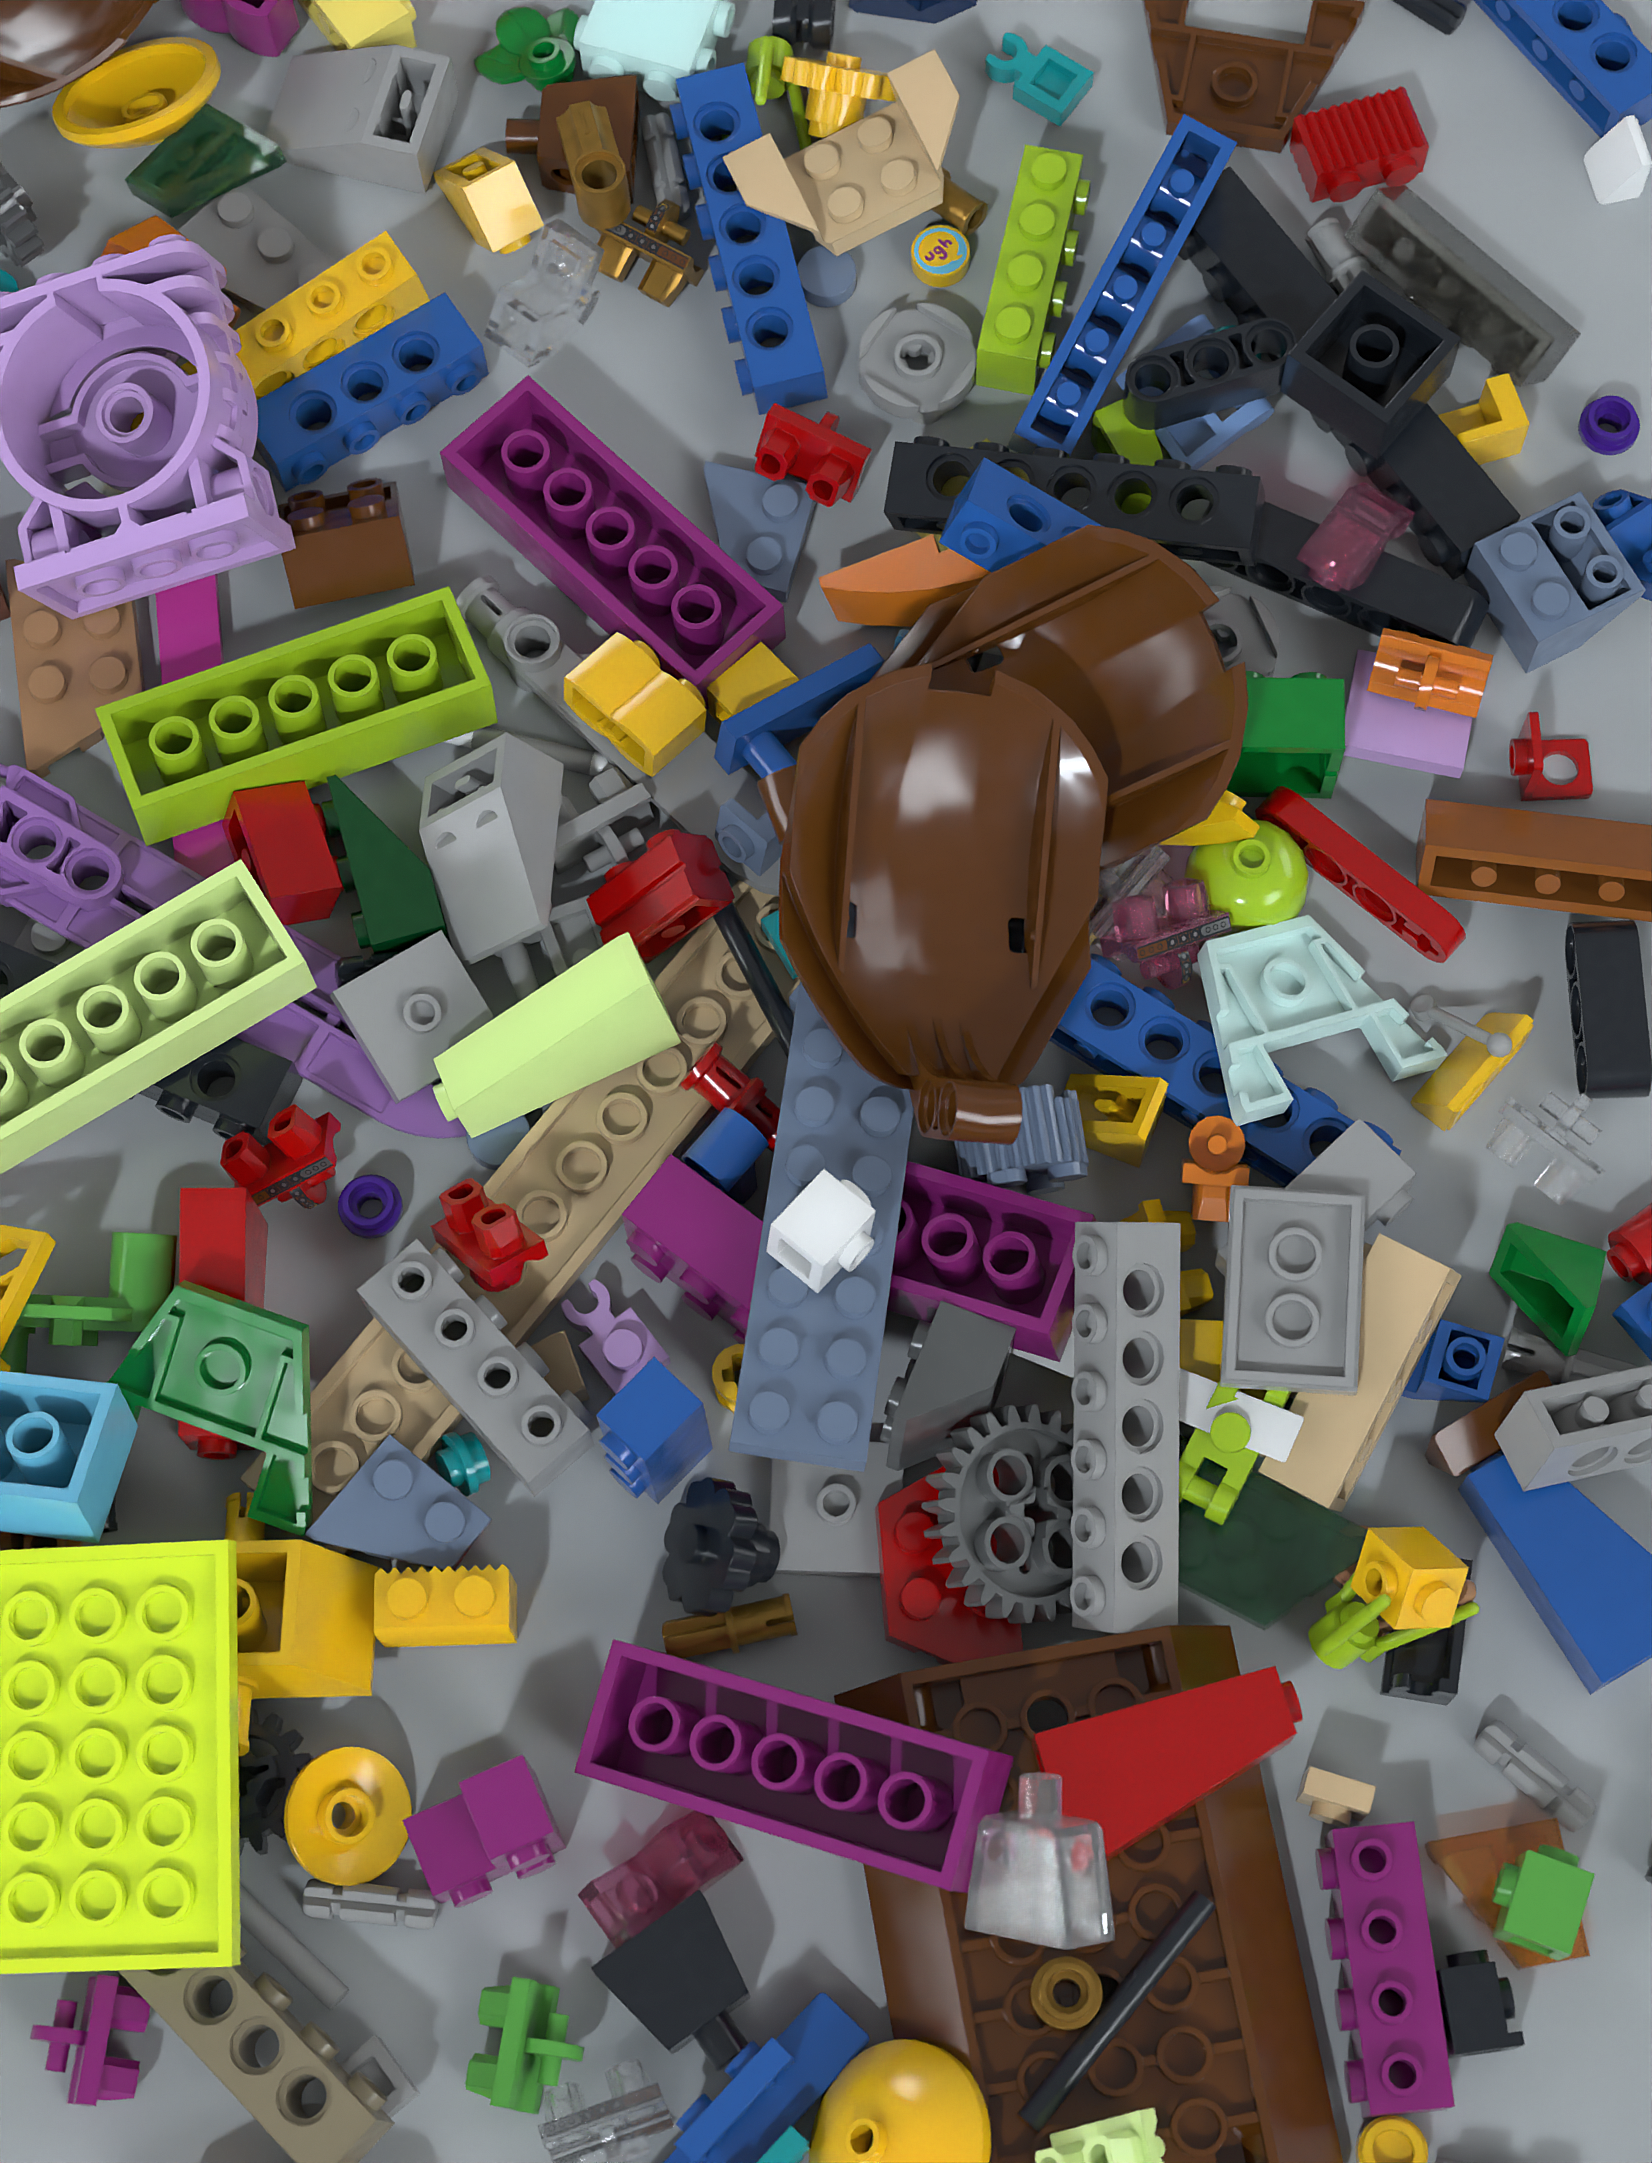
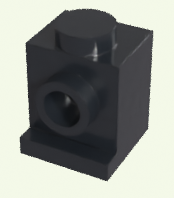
[1436,1950,1525,2059]

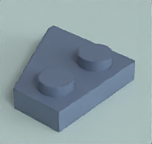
[703,461,816,603]
[305,1434,492,1571]

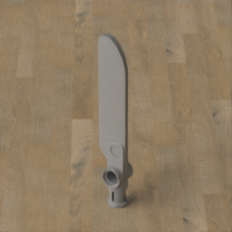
[456,575,781,896]

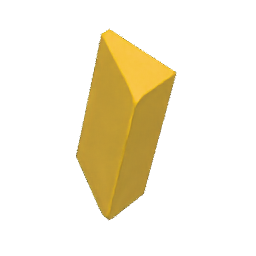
[1411,1012,1534,1132]

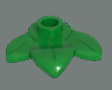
[473,7,580,92]

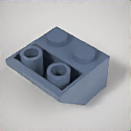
[1464,491,1645,674]

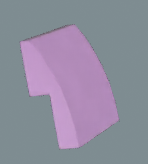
[1344,649,1473,779]

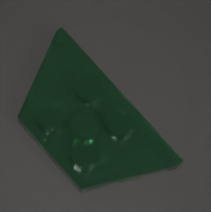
[1178,1434,1368,1631]

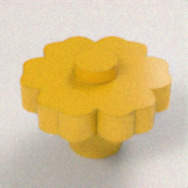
[780,51,896,138]

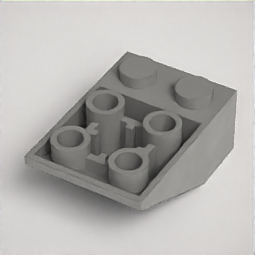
[258,44,459,194]
[419,732,564,968]

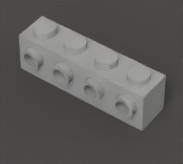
[356,1239,595,1497]

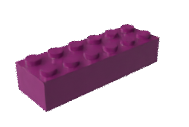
[440,375,786,711]
[574,1639,1014,1894]

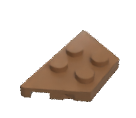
[5,559,146,779]

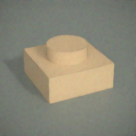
[1296,1766,1376,1827]

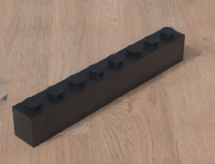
[1178,166,1521,580]

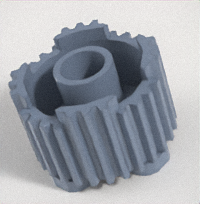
[954,1084,1089,1195]

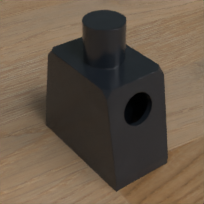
[591,1889,751,2071]

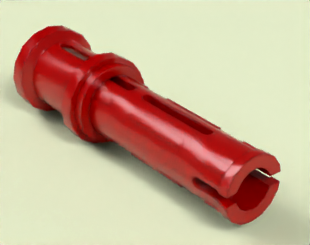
[679,1041,780,1153]

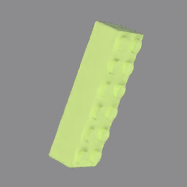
[0,859,317,1174]

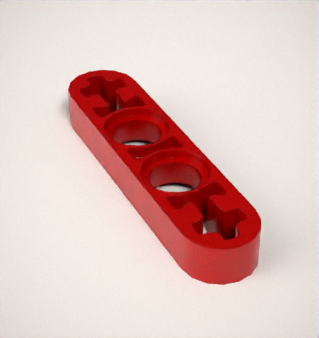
[1255,786,1466,963]

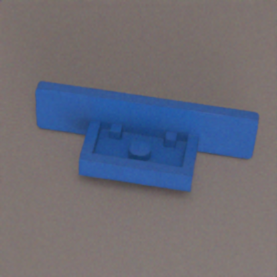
[663,1993,870,2163]

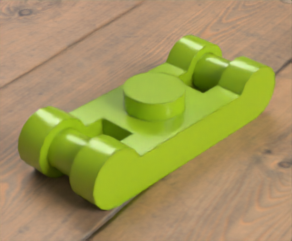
[1179,1381,1291,1526]

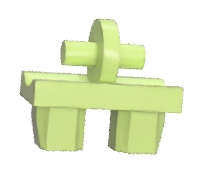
[1035,2108,1165,2163]

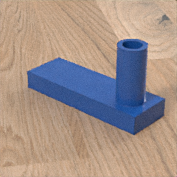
[714,643,885,778]

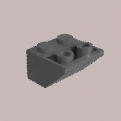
[880,1301,1016,1471]

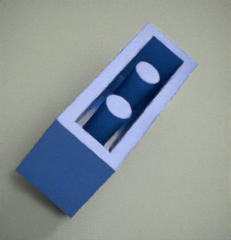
[596,1357,713,1504]

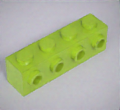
[976,144,1091,396]

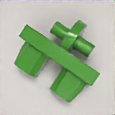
[465,1977,585,2115]

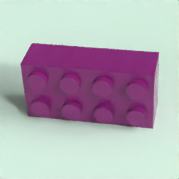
[621,1154,763,1344]
[887,1161,1096,1362]

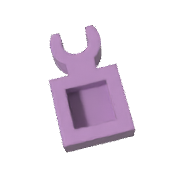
[561,1279,671,1396]

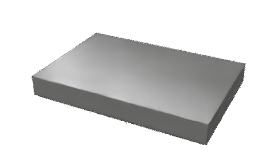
[1220,1185,1366,1396]

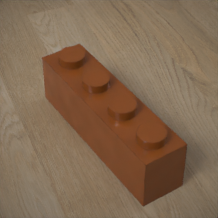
[1416,799,1652,922]

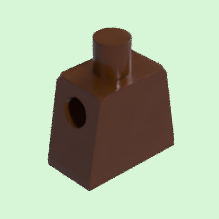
[505,75,641,204]

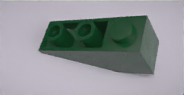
[321,775,451,954]

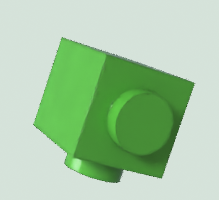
[1491,1845,1595,1961]

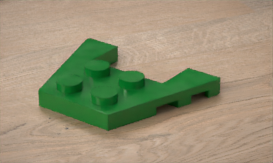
[106,1280,313,1537]

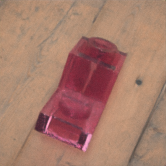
[1296,482,1415,592]
[577,1810,745,1949]

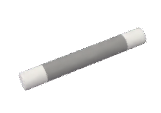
[444,727,614,776]

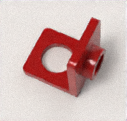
[1509,712,1593,801]

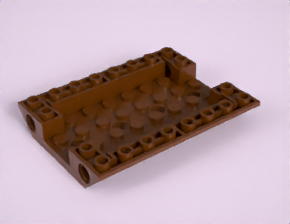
[834,1625,1343,2163]

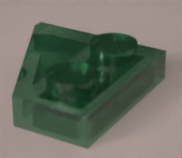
[124,103,287,218]

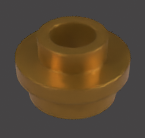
[1031,1956,1102,2030]

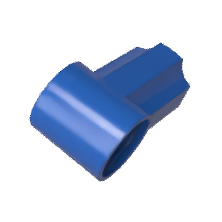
[682,1107,769,1204]

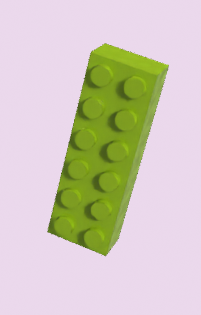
[95,586,498,846]

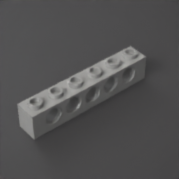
[1070,1222,1180,1633]

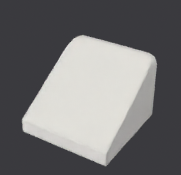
[1584,115,1652,204]

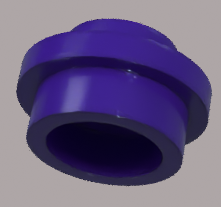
[1578,395,1640,455]
[338,1174,403,1239]

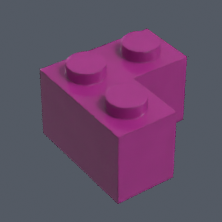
[402,1754,566,1908]

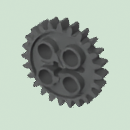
[922,1404,1074,1624]

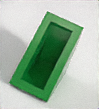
[1488,1222,1607,1357]

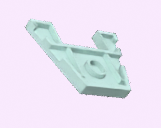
[1197,915,1448,1126]

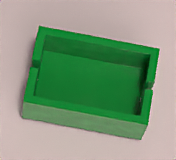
[1226,671,1346,799]

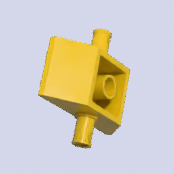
[224,1492,378,1757]

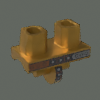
[590,199,705,308]

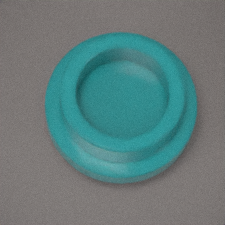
[435,1431,491,1497]

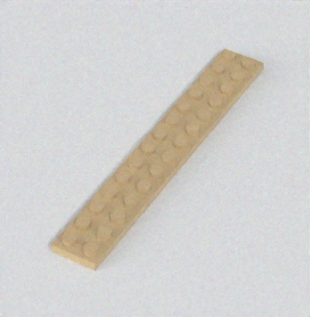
[240,880,800,1557]

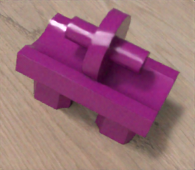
[30,1974,151,2106]

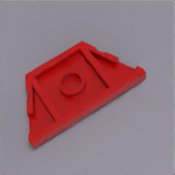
[875,1466,1023,1665]

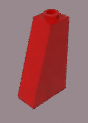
[178,1188,268,1460]
[1032,1666,1303,1879]

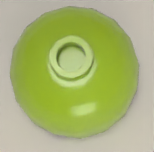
[1182,818,1309,938]

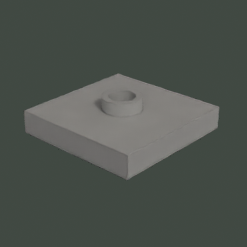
[330,930,495,1104]
[769,1442,904,1577]

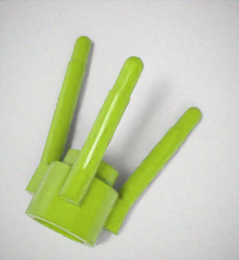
[720,36,812,150]
[1308,1572,1480,1669]

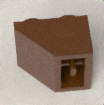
[278,478,415,609]

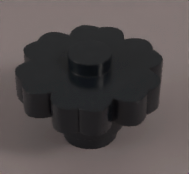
[662,1477,780,1617]

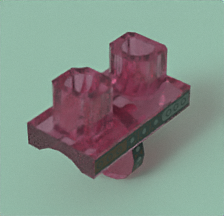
[1100,878,1232,990]

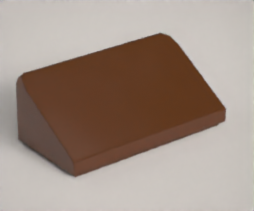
[1425,1370,1553,1477]

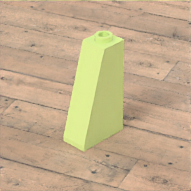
[433,932,681,1138]

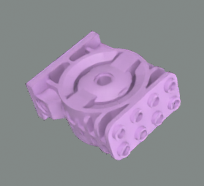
[0,234,296,620]

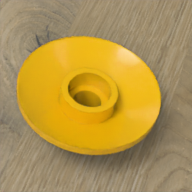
[284,1747,412,1886]

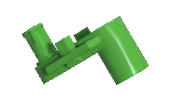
[0,1232,177,1374]

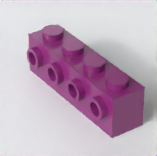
[1315,1821,1455,2118]

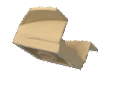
[722,49,960,256]

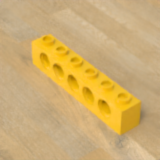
[130,231,430,432]

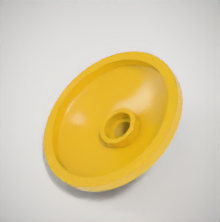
[52,37,221,149]
[809,2039,991,2163]

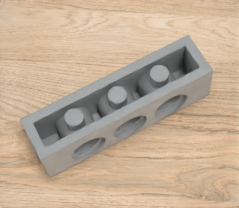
[1494,1365,1652,1491]

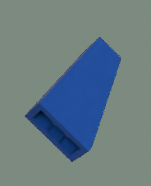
[1458,1450,1652,1695]

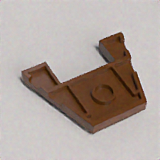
[1142,0,1365,153]

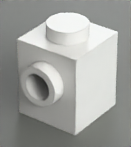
[766,1169,876,1293]

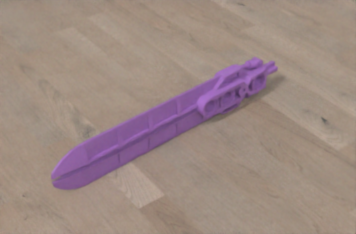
[0,763,466,1139]

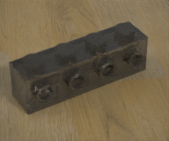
[1344,185,1581,387]

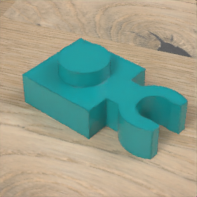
[985,32,1094,127]

